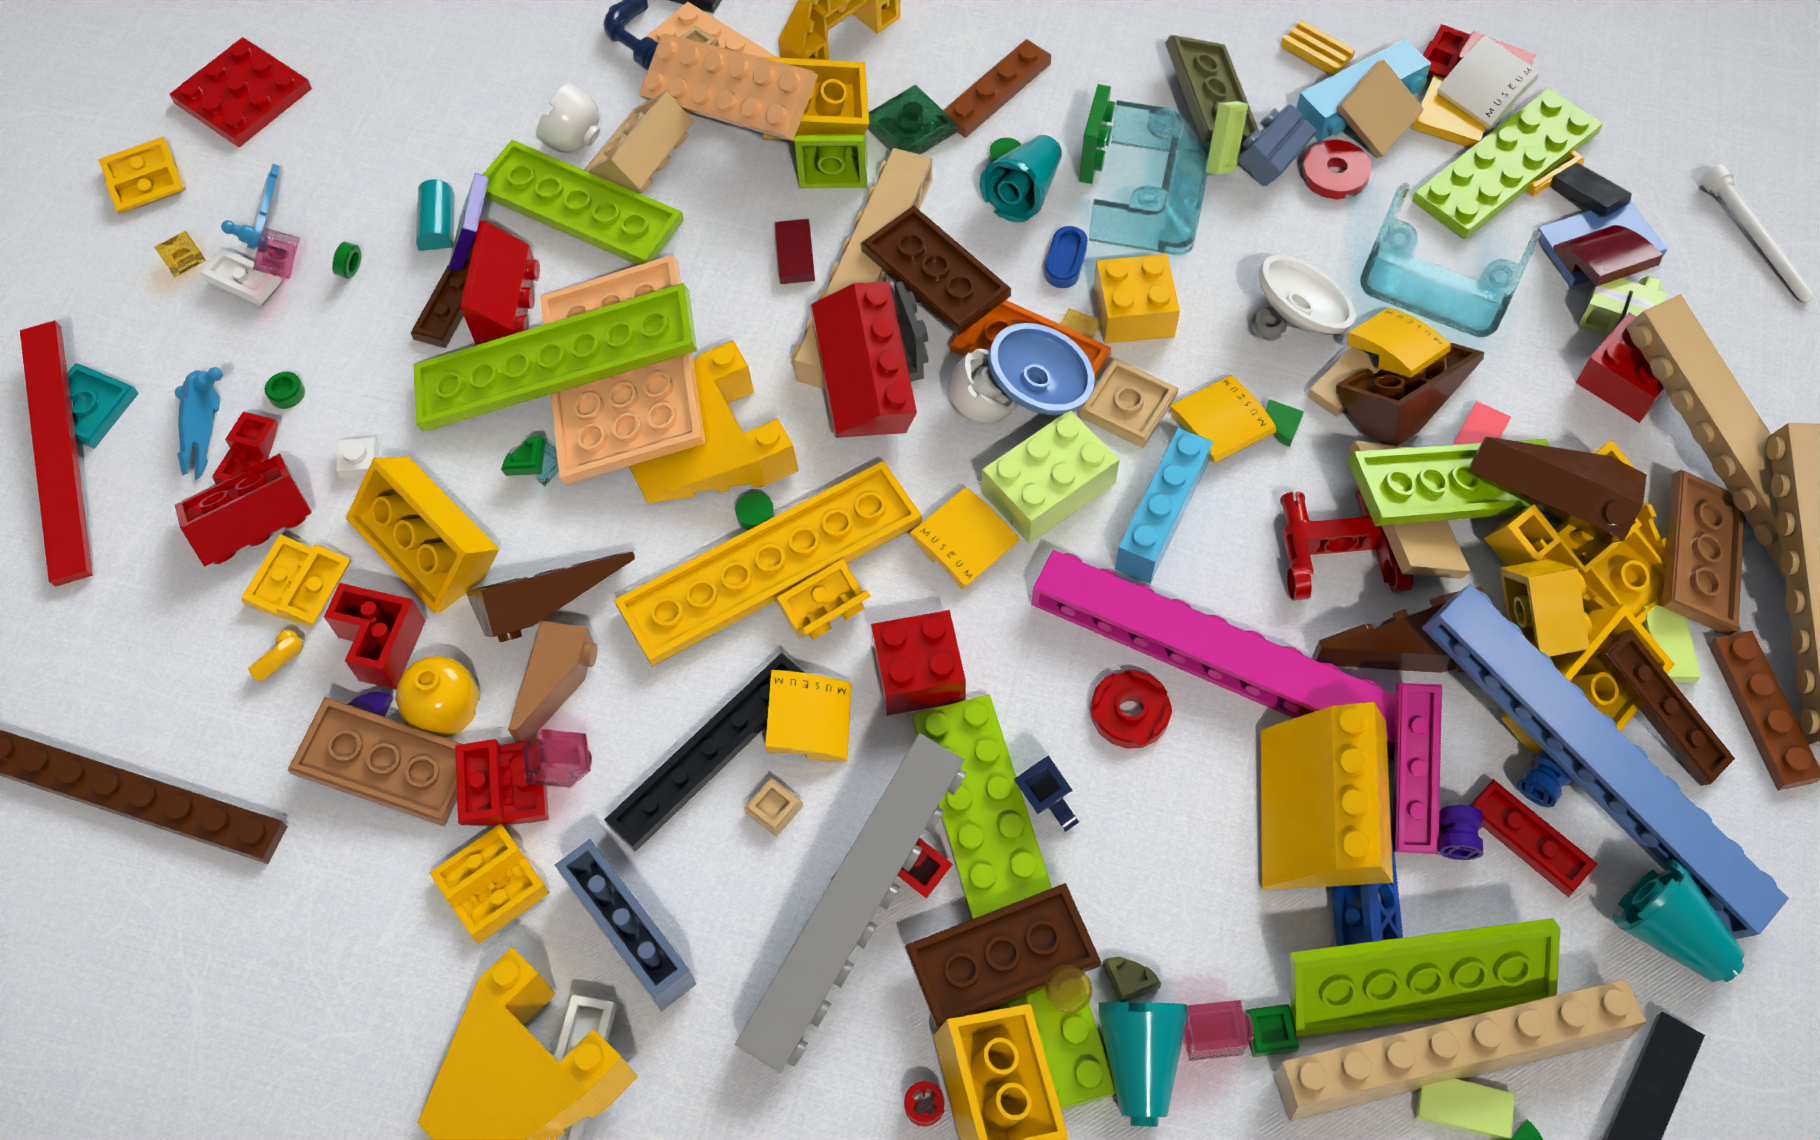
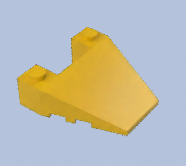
[778,0,901,60]
[629,340,799,504]
[1484,440,1667,624]
[417,947,638,1140]

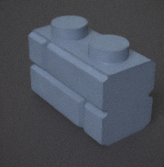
[1238,104,1317,186]

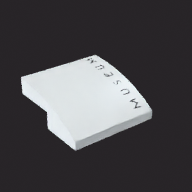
[1436,35,1539,130]

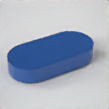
[1045,226,1088,288]

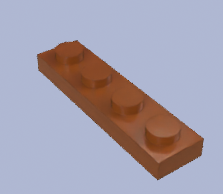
[941,39,1052,138]
[1709,630,1820,791]

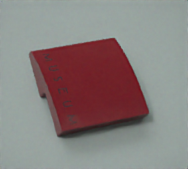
[1553,225,1663,286]

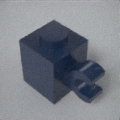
[1014,755,1079,832]

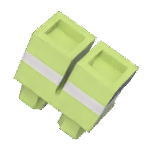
[1578,276,1667,335]

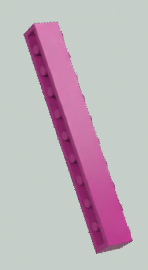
[1032,550,1396,761]

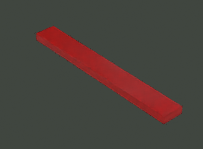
[20,320,93,587]

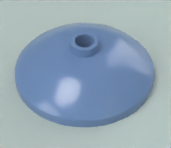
[988,323,1095,415]

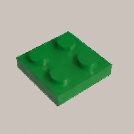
[1079,84,1115,184]

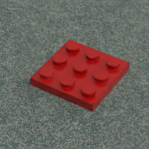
[169,37,312,148]

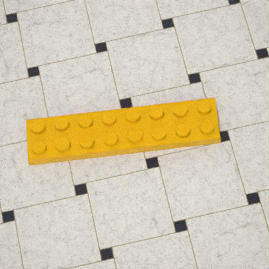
[614,460,922,667]

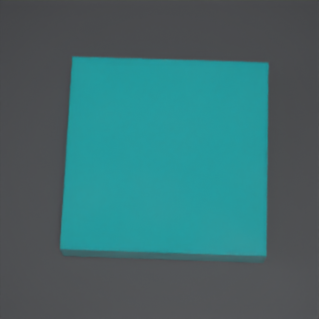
[67,363,139,449]

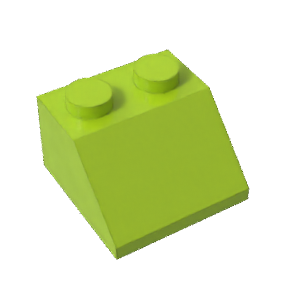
[794,133,868,188]

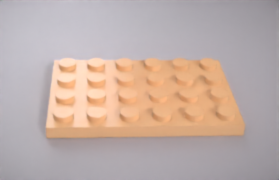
[540,255,706,485]

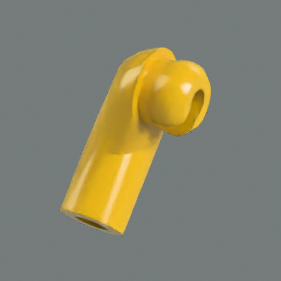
[248,630,303,682]

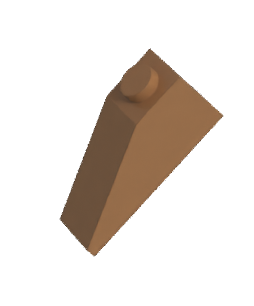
[508,621,598,743]

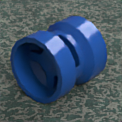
[1517,749,1572,808]

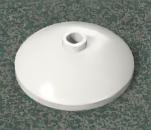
[1259,255,1356,335]

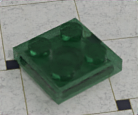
[867,84,957,155]

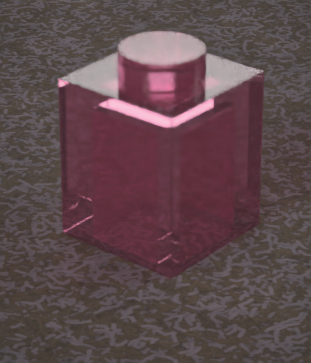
[253,227,300,279]
[522,729,592,788]
[1185,1000,1254,1061]

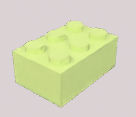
[981,411,1120,544]

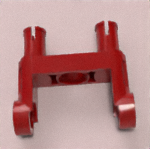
[1280,489,1413,601]

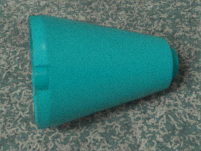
[979,135,1062,222]
[1612,860,1744,982]
[1098,1002,1188,1127]

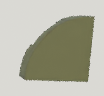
[1102,957,1161,1002]

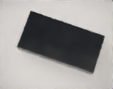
[1551,163,1632,217]

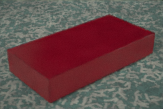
[775,219,815,284]

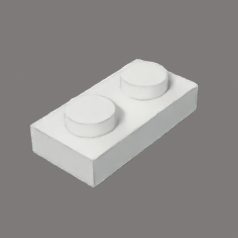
[200,248,282,306]

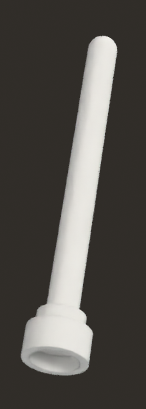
[1700,164,1813,302]

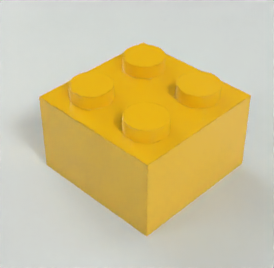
[1093,254,1180,344]
[1500,559,1592,657]

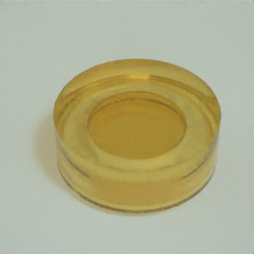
[1045,965,1092,1013]

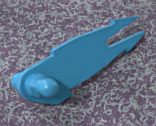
[221,164,288,254]
[174,367,223,480]

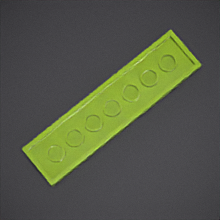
[413,283,697,432]

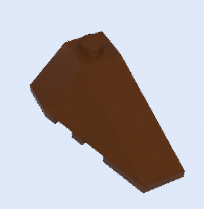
[1336,343,1484,446]
[1466,436,1647,544]
[466,551,635,642]
[1312,586,1485,673]

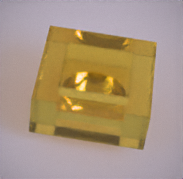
[154,230,206,277]

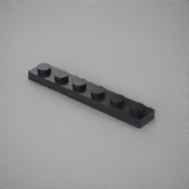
[604,653,805,852]

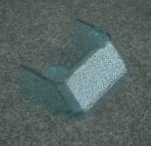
[1089,100,1210,255]
[1360,183,1541,337]

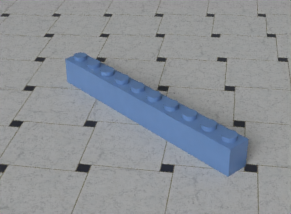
[1421,584,1789,939]

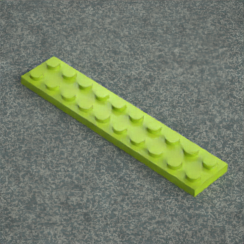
[912,694,1116,1111]

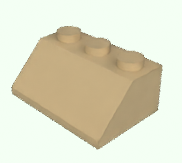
[584,91,694,194]

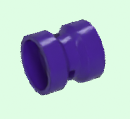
[1439,805,1483,860]

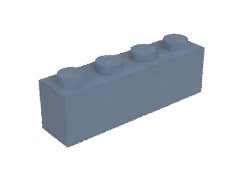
[555,839,697,1012]

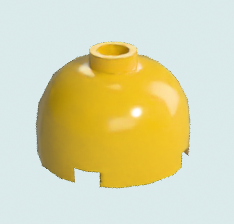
[395,656,481,738]

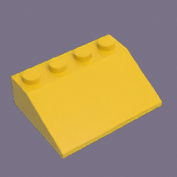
[1261,702,1393,890]

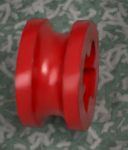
[904,1081,945,1127]

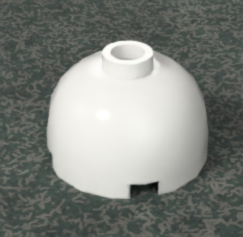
[536,83,600,153]
[948,348,1020,425]

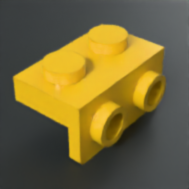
[775,558,871,640]

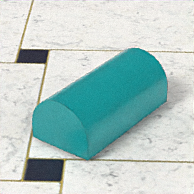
[416,179,455,251]

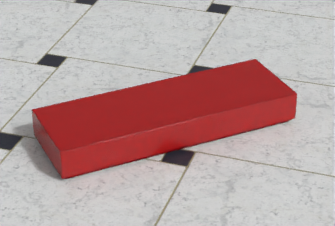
[1469,779,1598,897]

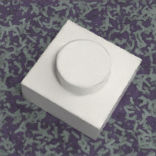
[336,437,379,479]

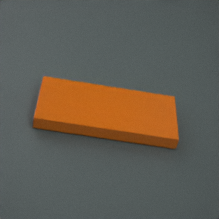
[950,300,1111,379]

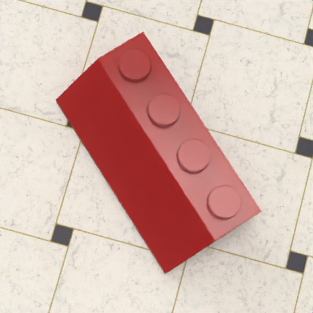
[810,282,917,438]

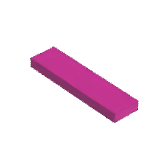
[1392,683,1442,854]

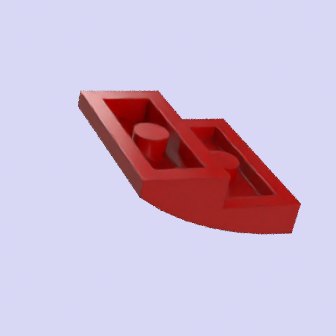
[455,739,549,826]

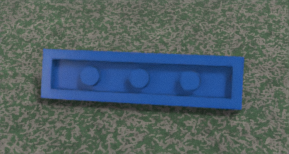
[1331,814,1403,946]

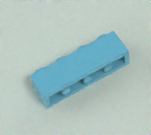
[1296,39,1431,141]
[1115,428,1213,584]

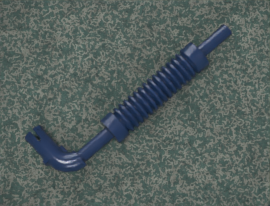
[603,0,754,131]

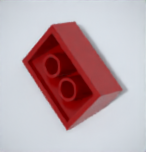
[460,221,540,345]
[174,454,312,567]

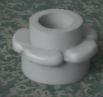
[1251,307,1287,341]

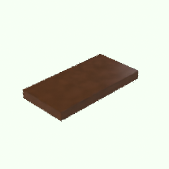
[861,205,1012,336]
[905,883,1101,1030]

